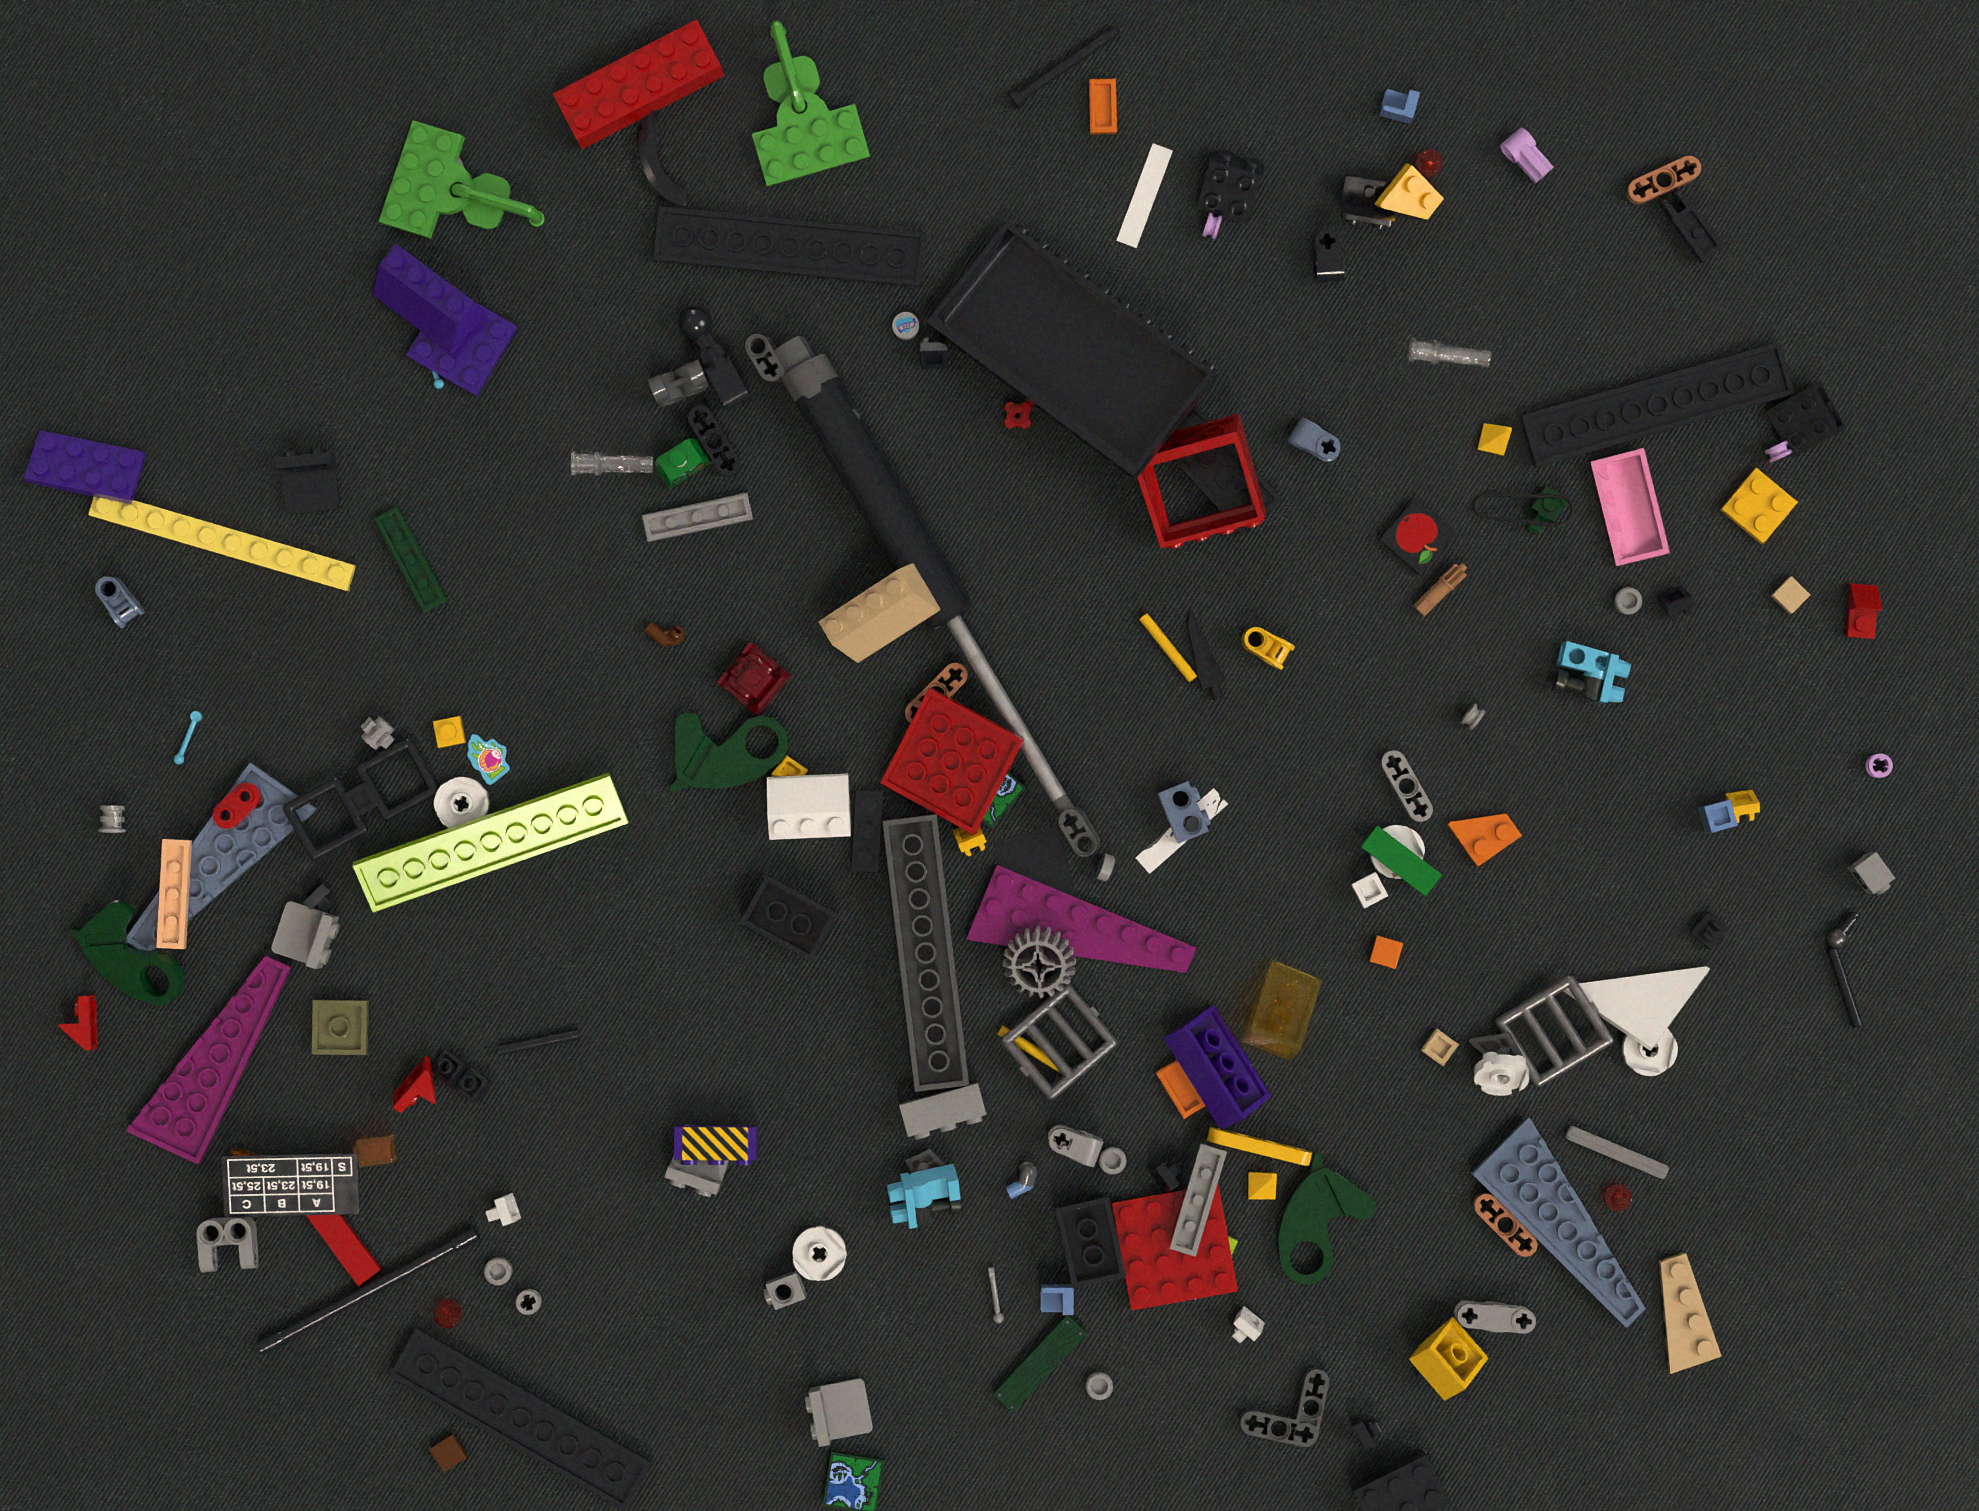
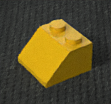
[1409,1317,1488,1401]

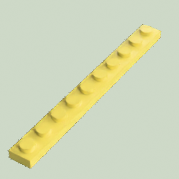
[88,497,356,591]

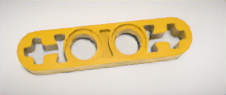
[1207,1127,1312,1166]

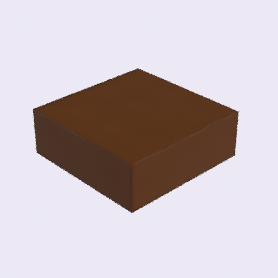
[429,1433,468,1472]

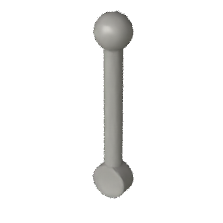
[988,1266,1004,1323]

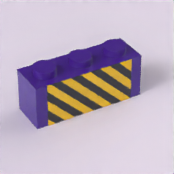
[674,1125,758,1165]

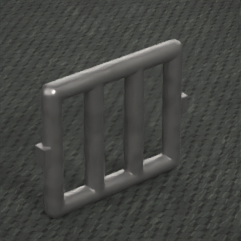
[1495,975,1614,1087]
[1001,984,1118,1100]

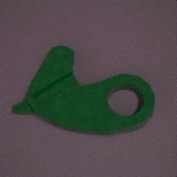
[669,713,789,793]
[69,900,184,1006]
[1278,1153,1376,1285]

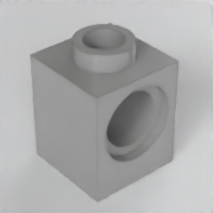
[763,1270,807,1310]

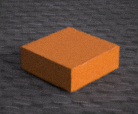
[1369,935,1403,969]

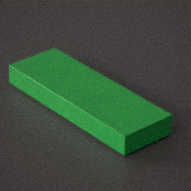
[1361,825,1442,896]

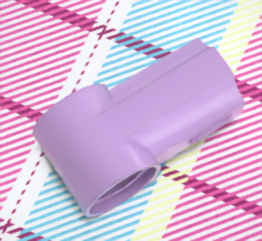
[1500,127,1554,184]

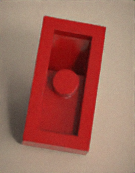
[1845,583,1882,639]
[58,995,98,1050]
[393,1056,436,1113]

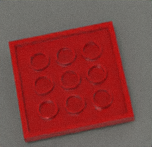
[880,688,1025,835]
[1112,1184,1238,1311]

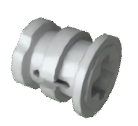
[98,806,126,833]

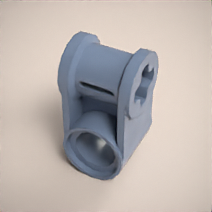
[1288,417,1341,462]
[95,577,145,629]

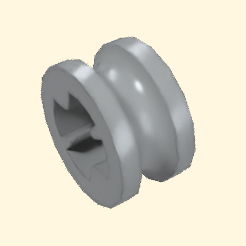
[1460,703,1486,730]
[516,1289,542,1315]

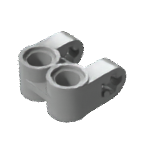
[1048,1124,1104,1167]
[196,1216,259,1273]

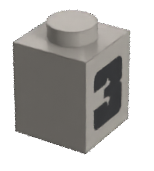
[1848,852,1895,895]

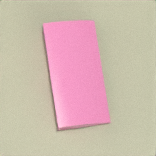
[1591,448,1670,566]

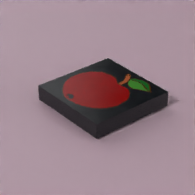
[1379,499,1456,575]

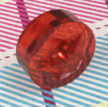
[1415,149,1443,178]
[1603,1183,1632,1211]
[434,1299,462,1329]

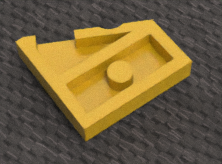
[1374,163,1444,220]

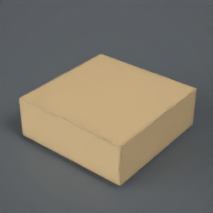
[1771,576,1810,614]
[1420,1028,1459,1066]

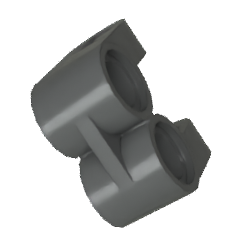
[648,359,710,407]

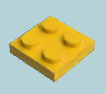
[1720,468,1798,544]

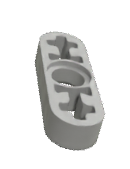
[1380,750,1433,822]

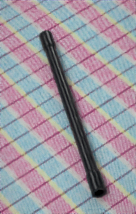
[256,1226,480,1355]

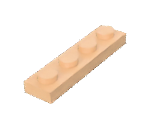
[156,839,192,949]

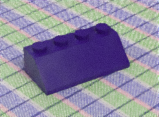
[373,243,485,355]
[1164,1005,1271,1130]

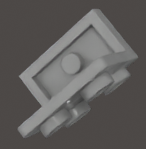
[271,901,340,969]
[665,1124,729,1197]
[805,1378,873,1447]

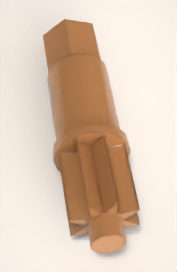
[1413,563,1467,617]

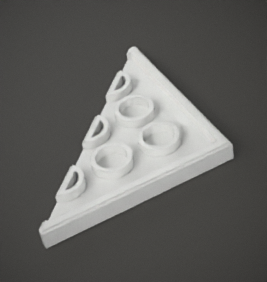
[1564,966,1710,1051]

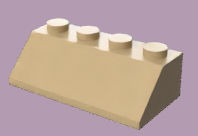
[818,563,941,663]

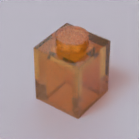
[353,1134,397,1167]

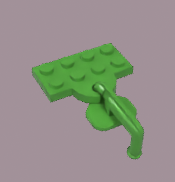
[752,21,870,187]
[379,120,545,239]

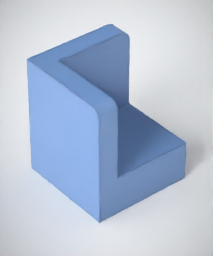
[1379,89,1420,124]
[1698,800,1738,833]
[1040,1284,1074,1315]

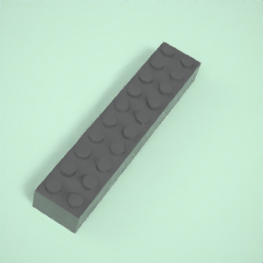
[882,814,969,1092]

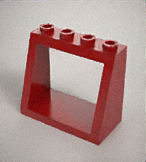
[1138,413,1266,549]

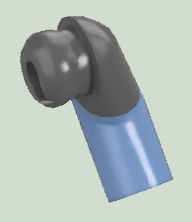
[1006,1161,1037,1199]

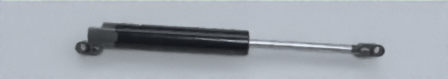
[745,334,1100,857]

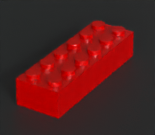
[553,19,725,149]

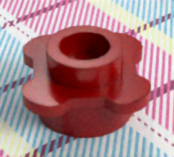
[1004,402,1031,429]

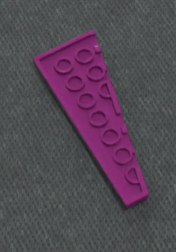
[966,865,1196,973]
[126,955,292,1165]

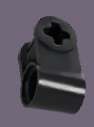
[1313,229,1344,283]

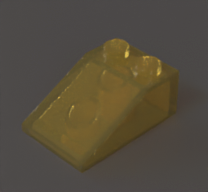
[1241,960,1322,1061]

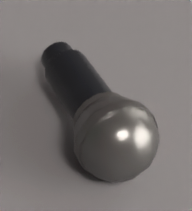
[1827,911,1859,948]

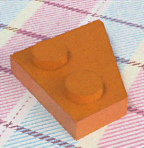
[1447,814,1522,867]

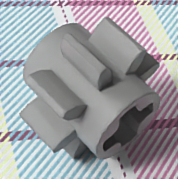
[361,716,395,750]

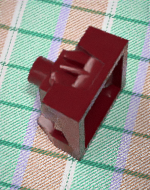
[717,642,792,716]

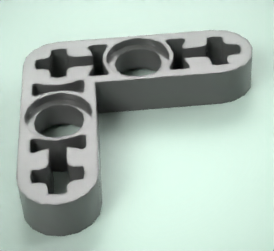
[1240,1367,1329,1447]

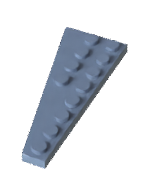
[127,763,317,951]
[1471,1117,1646,1328]

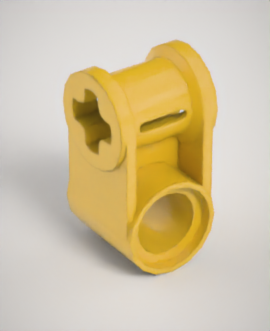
[1241,627,1295,671]

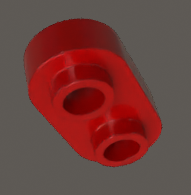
[213,783,262,829]

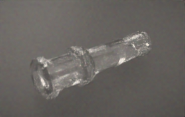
[1407,337,1491,368]
[571,451,654,476]

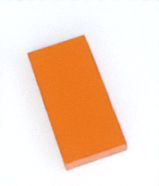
[1089,79,1117,134]
[1155,1059,1206,1119]

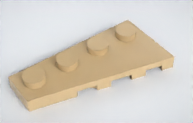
[1658,1252,1722,1374]

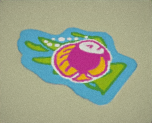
[467,734,510,785]

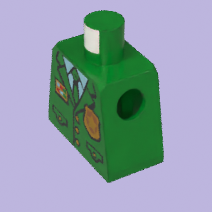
[654,438,712,489]

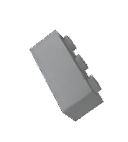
[899,1081,987,1140]

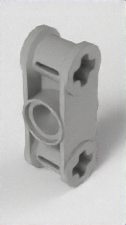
[1454,1300,1536,1334]

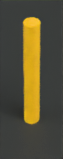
[1139,613,1197,682]
[997,1025,1072,1073]

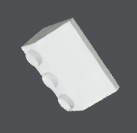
[767,773,851,840]

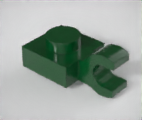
[1527,485,1567,535]

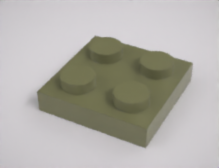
[312,1000,369,1055]

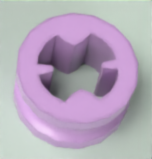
[1202,213,1222,240]
[1765,441,1793,463]
[1865,754,1893,778]

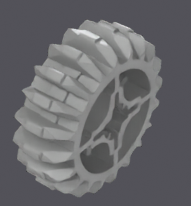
[1003,925,1076,999]

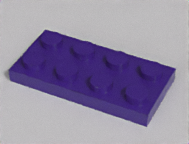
[24,430,147,504]

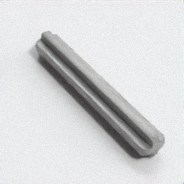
[1566,1126,1669,1179]

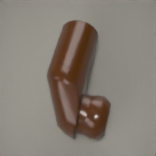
[644,622,685,647]

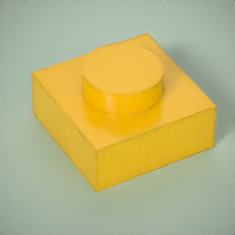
[433,716,466,748]

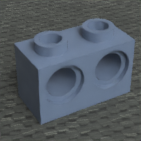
[1157,781,1211,844]

